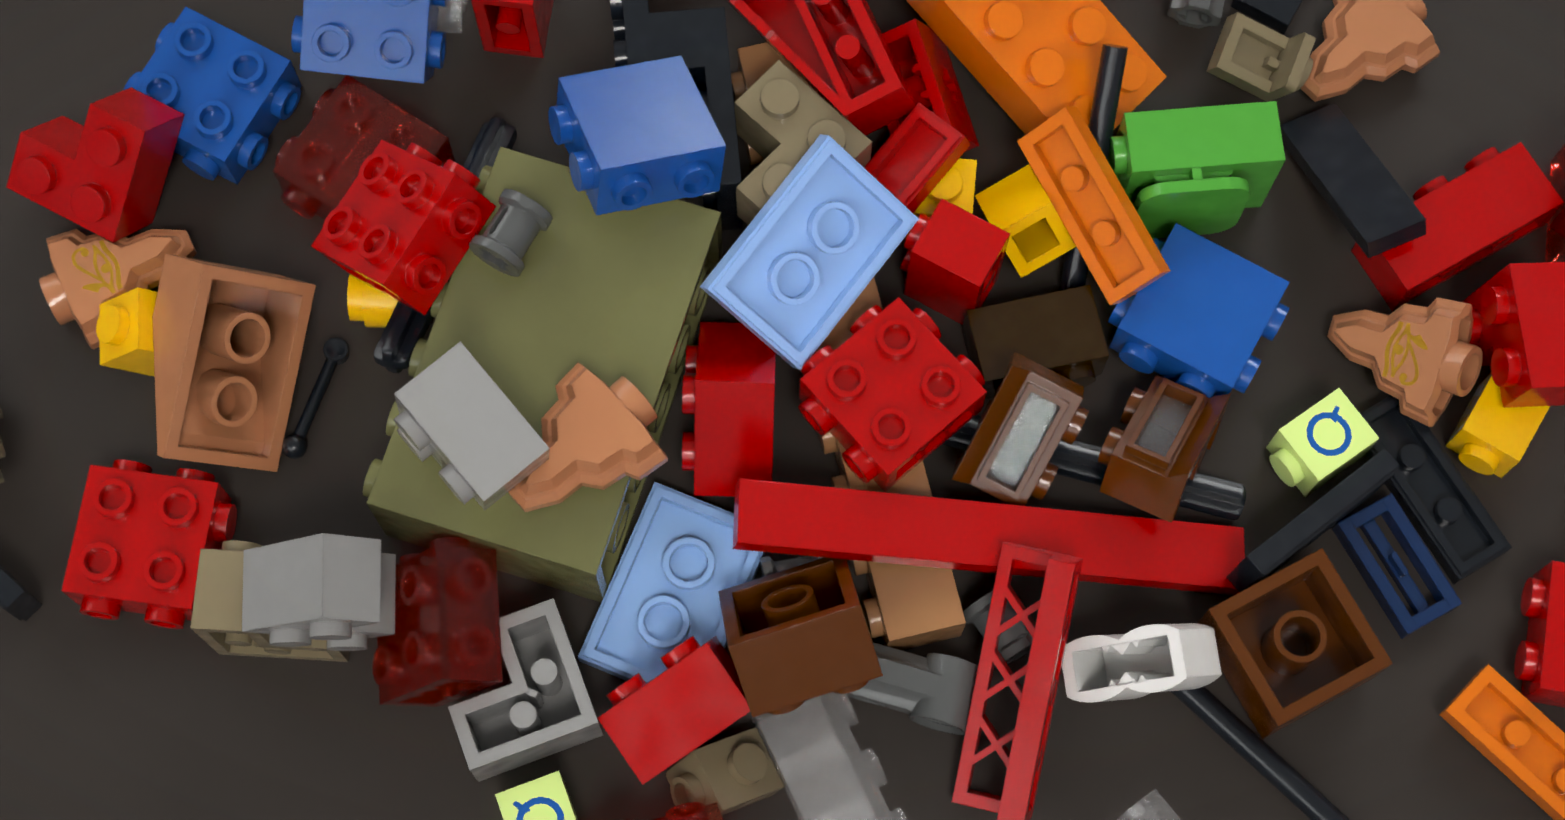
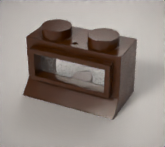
[951,352,1089,506]
[1098,375,1232,523]

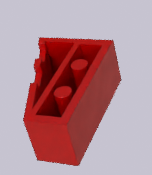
[727,0,916,136]

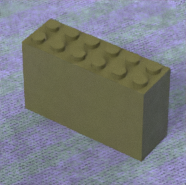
[363,146,723,602]

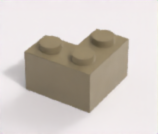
[734,60,872,225]
[190,540,350,662]

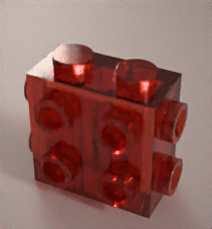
[273,75,456,220]
[372,537,503,707]

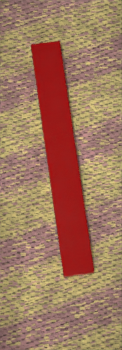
[733,478,1245,595]

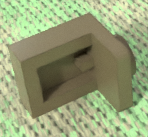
[1206,12,1316,102]
[666,727,785,820]

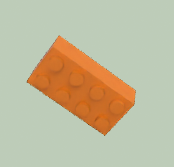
[906,0,1167,135]

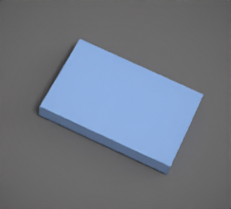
[700,134,919,370]
[578,482,766,683]

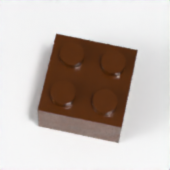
[1198,548,1393,739]
[718,557,883,718]

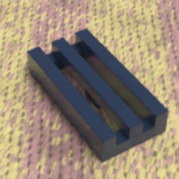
[1332,493,1462,639]

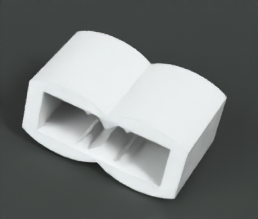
[1062,623,1222,703]

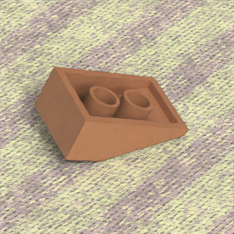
[152,253,316,472]

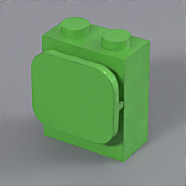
[1108,101,1286,239]

